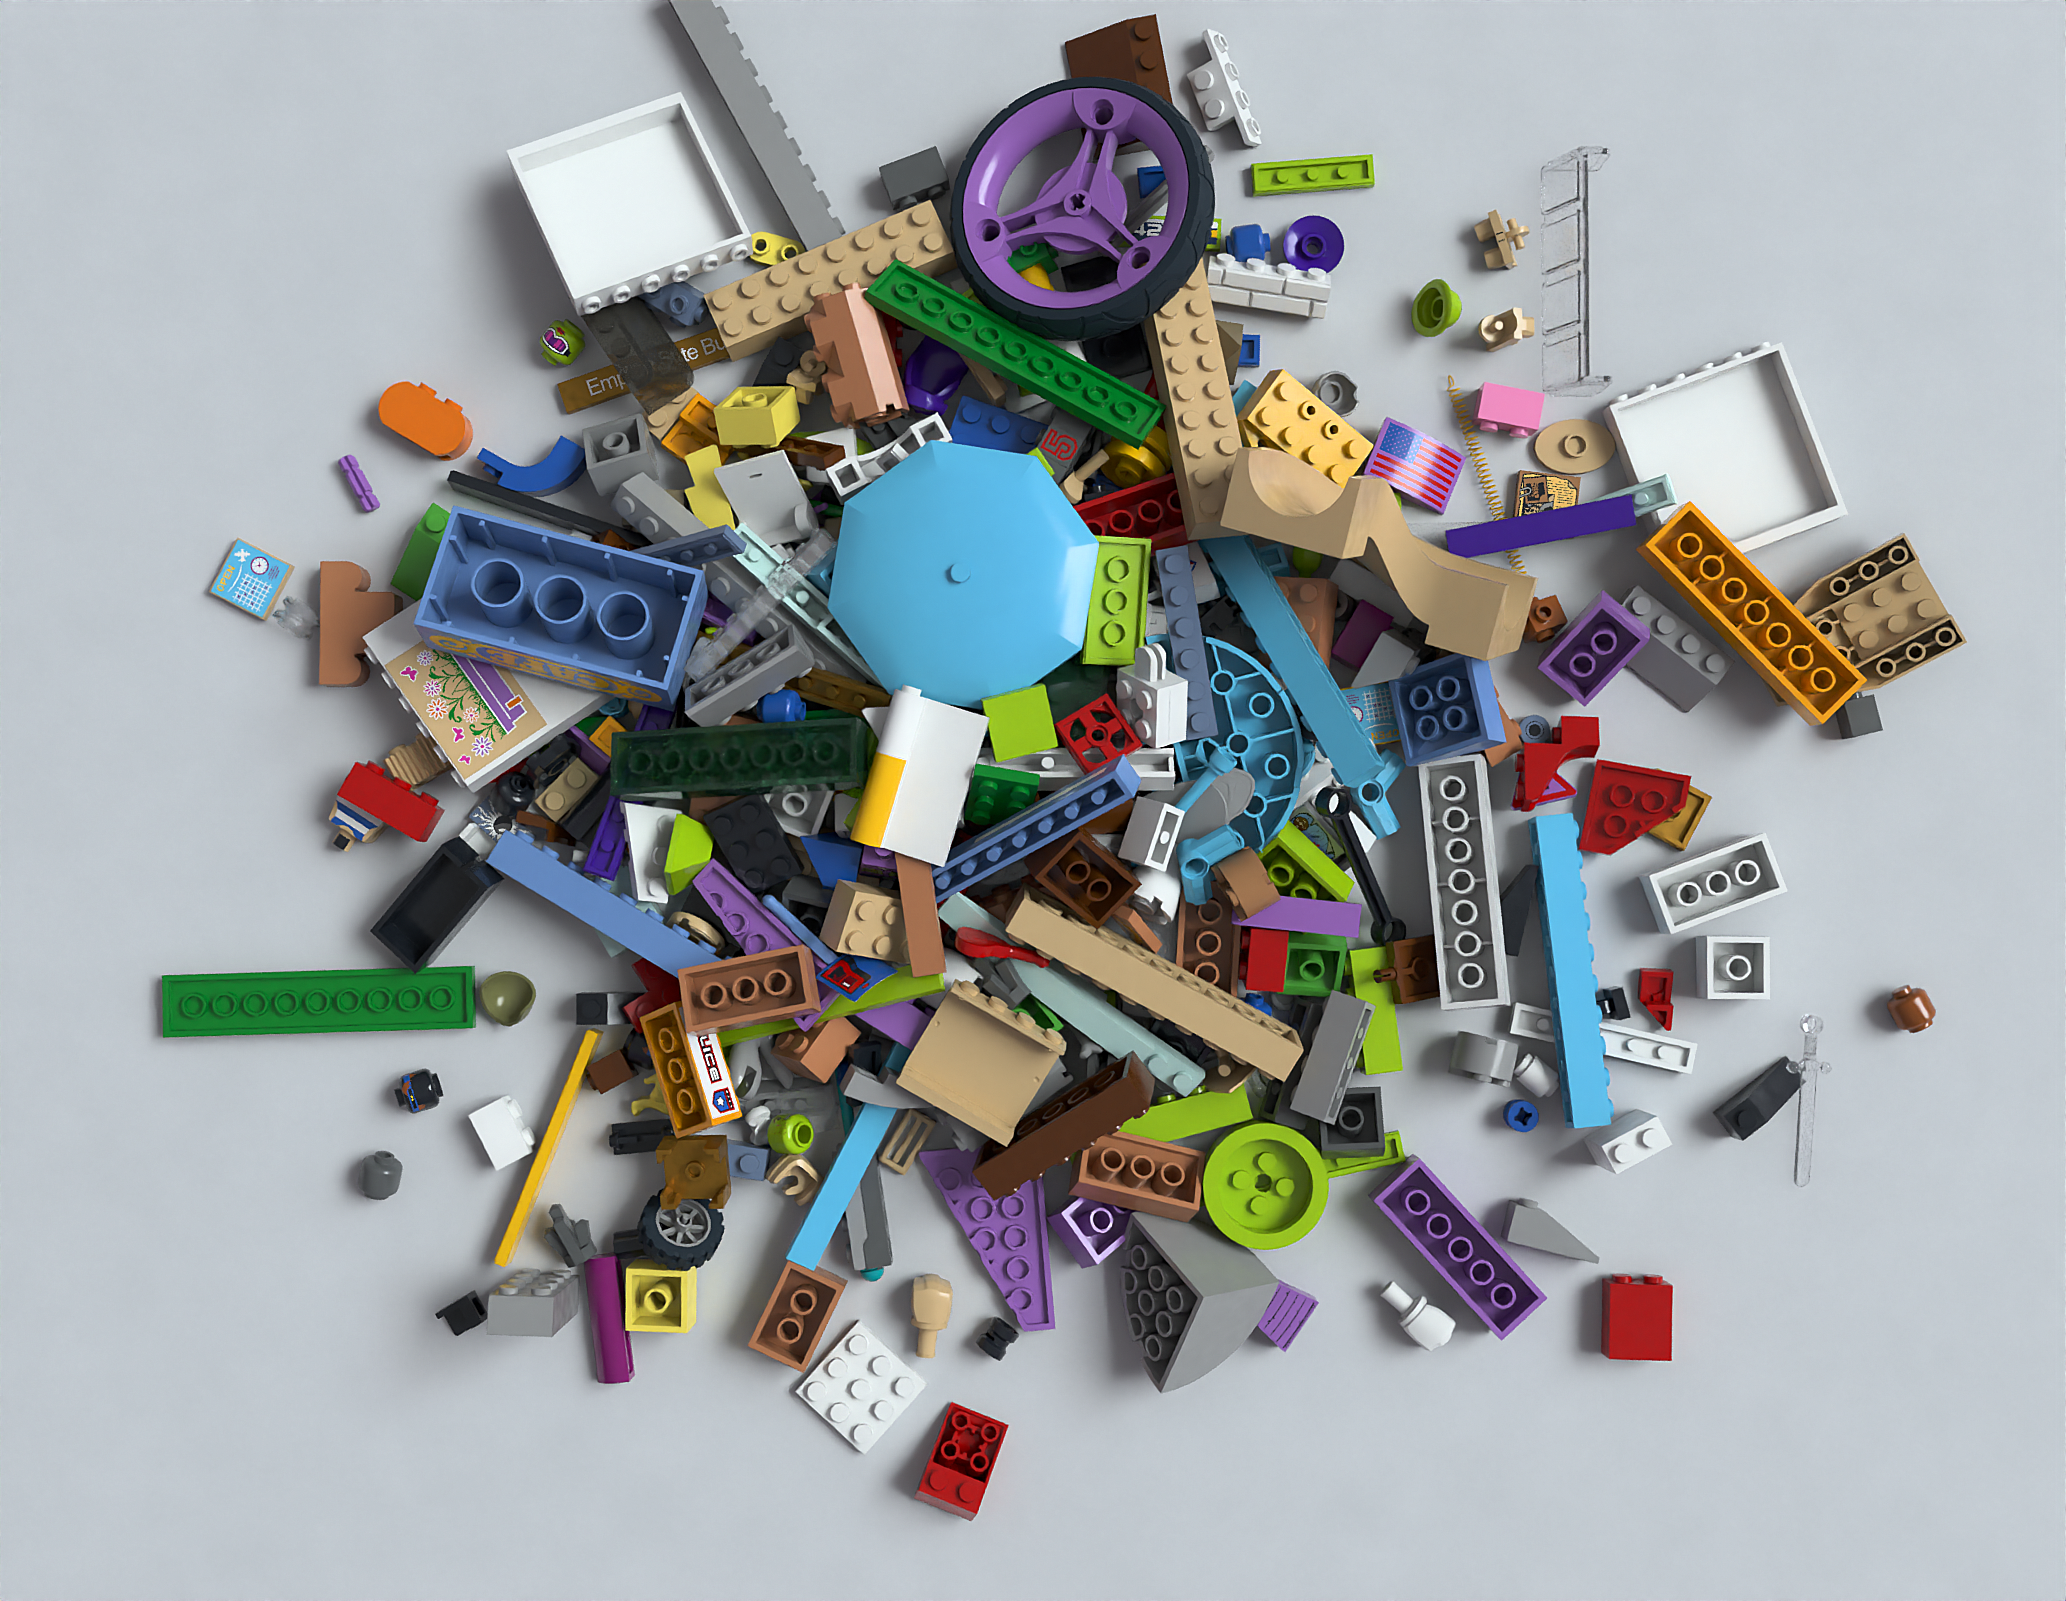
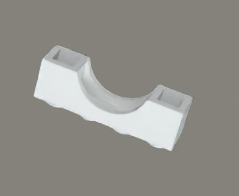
[826,412,952,505]

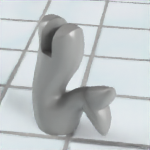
[727,1034,793,1101]

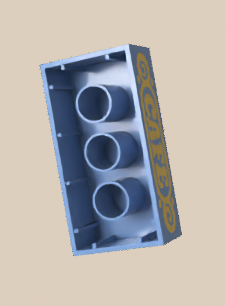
[413,505,709,712]

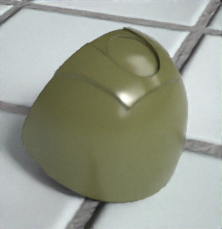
[479,971,536,1027]

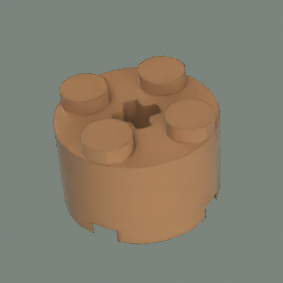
[1210,846,1281,922]

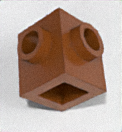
[1522,595,1568,644]

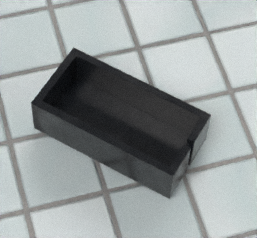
[370,836,505,974]

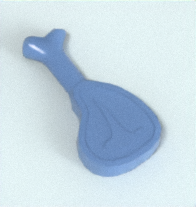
[762,895,839,965]

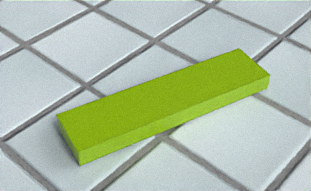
[1250,154,1375,197]

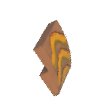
[1111,902,1162,954]

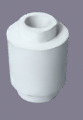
[1513,1052,1560,1098]

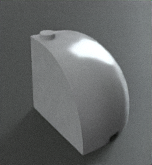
[1120,1212,1279,1393]

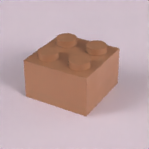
[770,1017,861,1083]

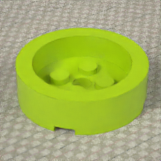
[1201,1119,1329,1250]

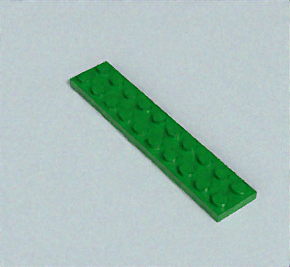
[864,259,1167,450]
[162,966,476,1038]

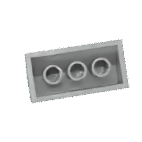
[1618,584,1735,712]
[685,623,815,730]

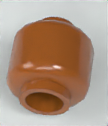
[1887,985,1936,1033]

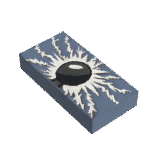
[469,795,537,843]

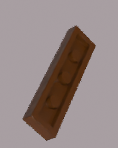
[734,435,846,471]

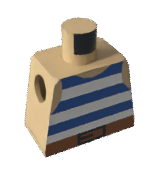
[329,773,390,852]

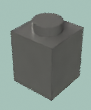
[1835,692,1883,740]

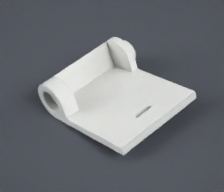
[714,450,819,547]

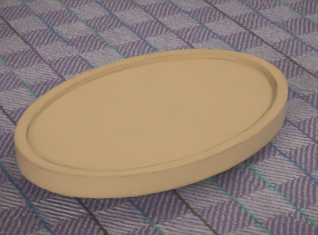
[1534,419,1615,475]

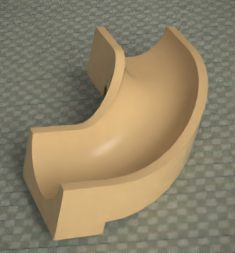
[1220,447,1538,661]

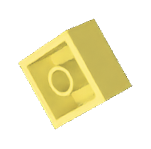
[713,386,800,448]
[625,1259,697,1333]

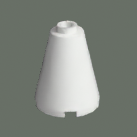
[1125,843,1183,925]

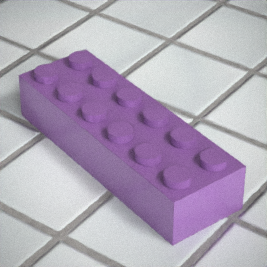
[1368,1154,1547,1341]

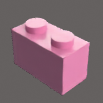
[1472,382,1545,438]

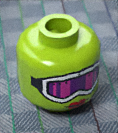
[539,319,585,366]

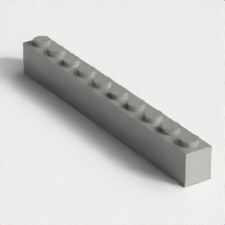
[668,0,846,251]
[610,472,871,684]

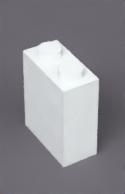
[1583,1109,1672,1174]

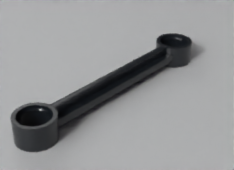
[1315,786,1407,946]

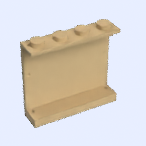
[896,979,1066,1147]

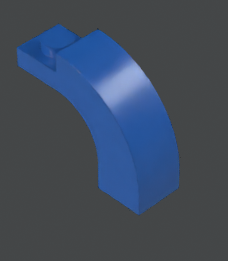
[477,436,587,497]

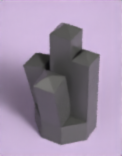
[973,957,1032,1011]
[544,1204,597,1268]

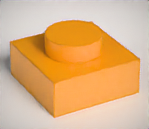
[589,715,632,759]

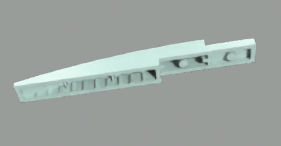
[731,522,951,706]
[938,892,1206,1097]

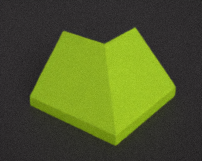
[664,813,714,895]

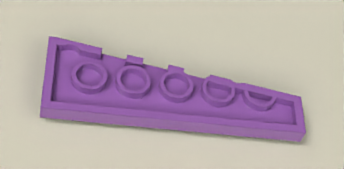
[692,858,841,1032]

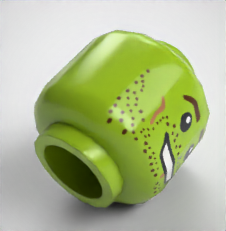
[767,1113,814,1155]

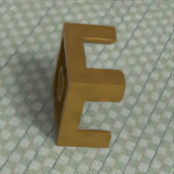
[656,1135,732,1210]

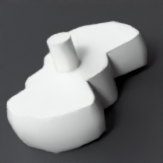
[745,1106,772,1145]

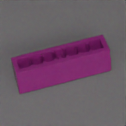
[583,1252,635,1384]

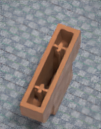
[319,561,403,687]

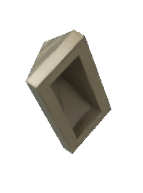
[1216,320,1243,385]

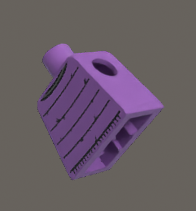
[1257,1279,1319,1352]

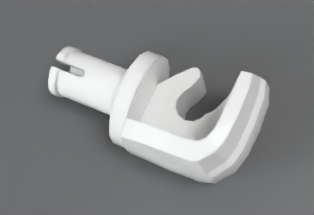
[1380,1280,1456,1351]

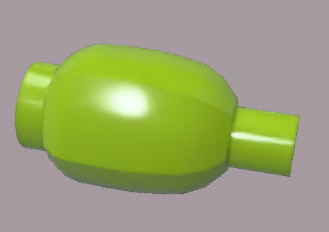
[1293,546,1324,578]

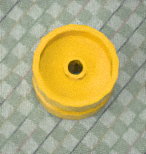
[1100,426,1172,489]

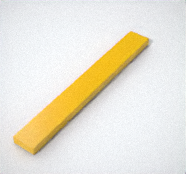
[494,1028,604,1267]

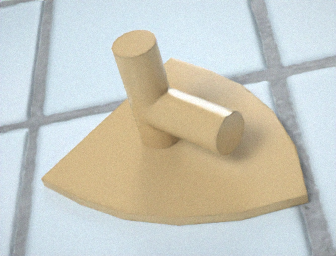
[1203,1048,1257,1093]

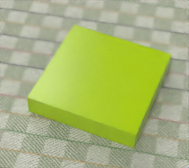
[980,683,1058,763]

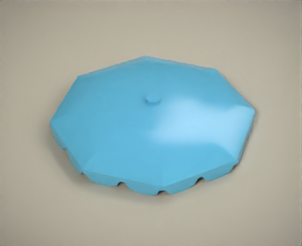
[827,440,1099,710]

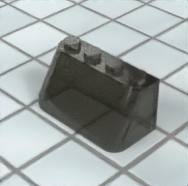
[568,296,694,416]

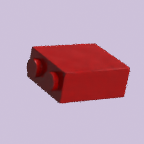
[1601,1273,1673,1361]

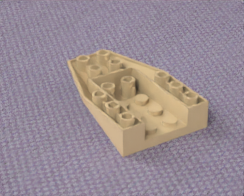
[1759,533,1967,707]

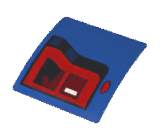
[816,954,898,1002]

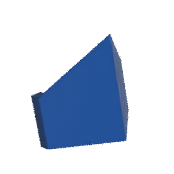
[800,832,865,891]

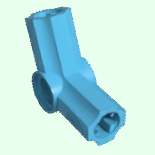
[1349,749,1406,840]
[1176,824,1241,906]

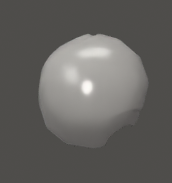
[1312,371,1360,417]

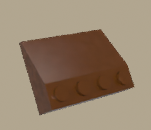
[1065,14,1173,160]

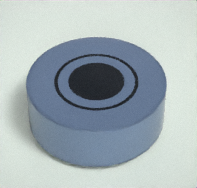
[1519,715,1550,743]

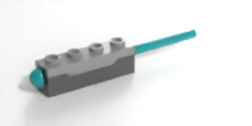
[832,1057,893,1282]

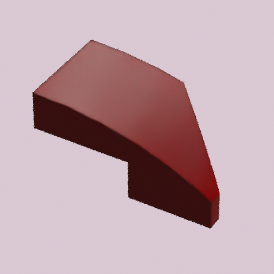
[1638,968,1674,1031]

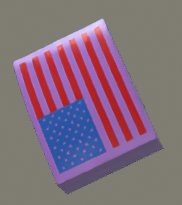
[1361,417,1466,515]

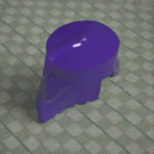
[903,335,969,416]

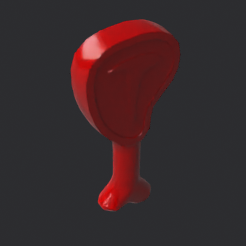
[954,927,1050,968]

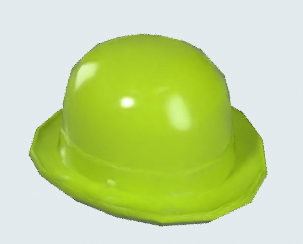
[1411,279,1462,337]

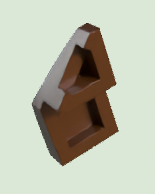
[515,810,576,847]

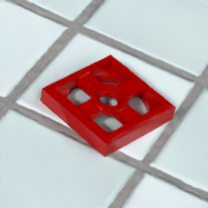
[1054,693,1143,775]

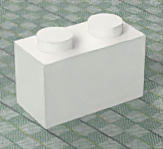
[1118,796,1185,872]
[468,1095,537,1171]

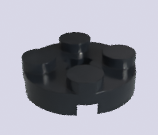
[525,733,582,789]

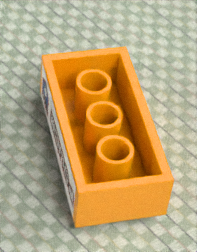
[640,1001,743,1139]

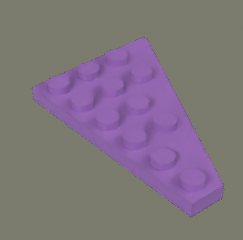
[919,1146,1055,1332]

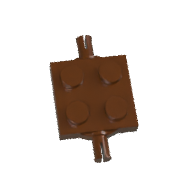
[1373,934,1440,1004]

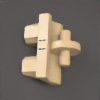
[1474,210,1530,269]
[1478,308,1534,352]
[786,349,828,404]

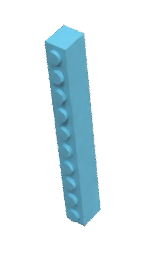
[1197,535,1386,789]
[1528,813,1614,1128]

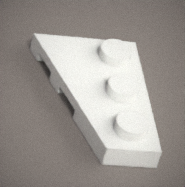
[620,802,682,903]

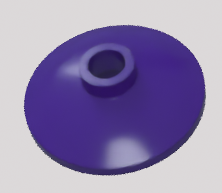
[1283,215,1344,274]

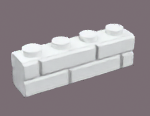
[1206,253,1331,319]

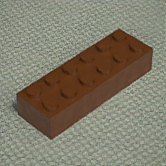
[972,1050,1155,1201]

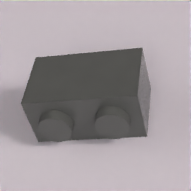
[879,146,950,211]

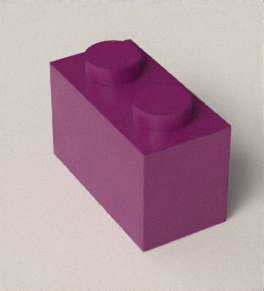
[1331,599,1394,673]

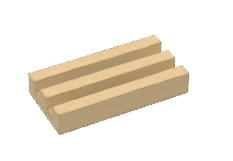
[878,1108,937,1176]

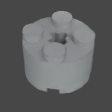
[1448,1031,1519,1088]

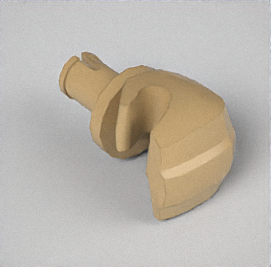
[765,1154,824,1206]
[911,1273,953,1358]

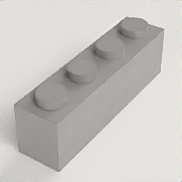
[1290,990,1376,1125]

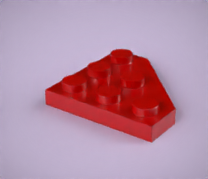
[1579,759,1692,856]

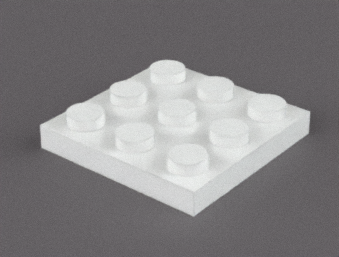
[795,1320,928,1455]

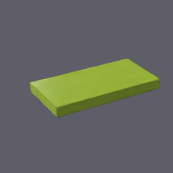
[1080,535,1152,666]

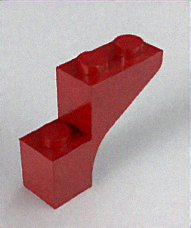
[1514,716,1600,812]

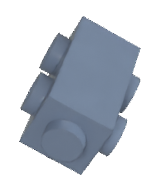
[637,281,709,328]

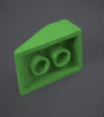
[390,503,450,601]

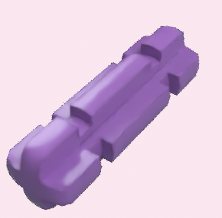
[338,454,380,513]

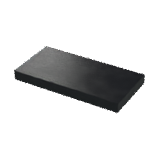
[1061,251,1152,379]

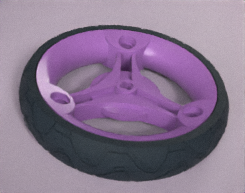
[949,77,1215,341]

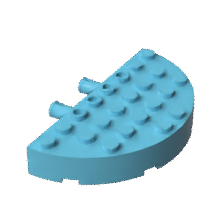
[1141,633,1304,881]

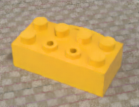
[1236,369,1374,489]

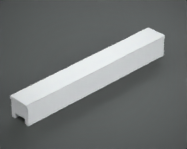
[968,748,1175,791]

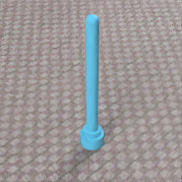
[1131,747,1237,867]

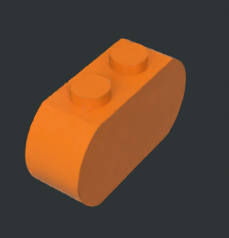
[378,381,473,461]

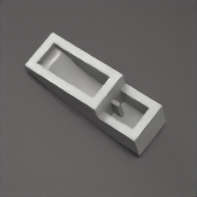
[839,1064,934,1109]

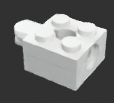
[1116,643,1188,749]

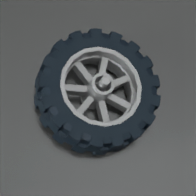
[637,1188,725,1271]

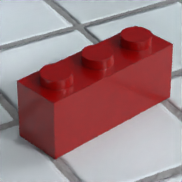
[337,761,445,842]

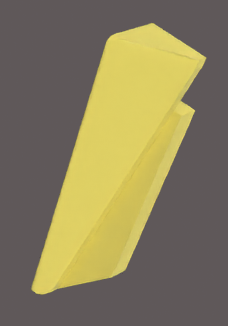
[684,444,735,531]

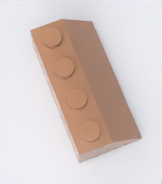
[1068,1131,1206,1223]

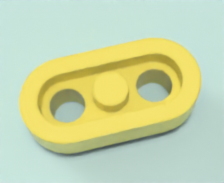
[749,231,806,267]

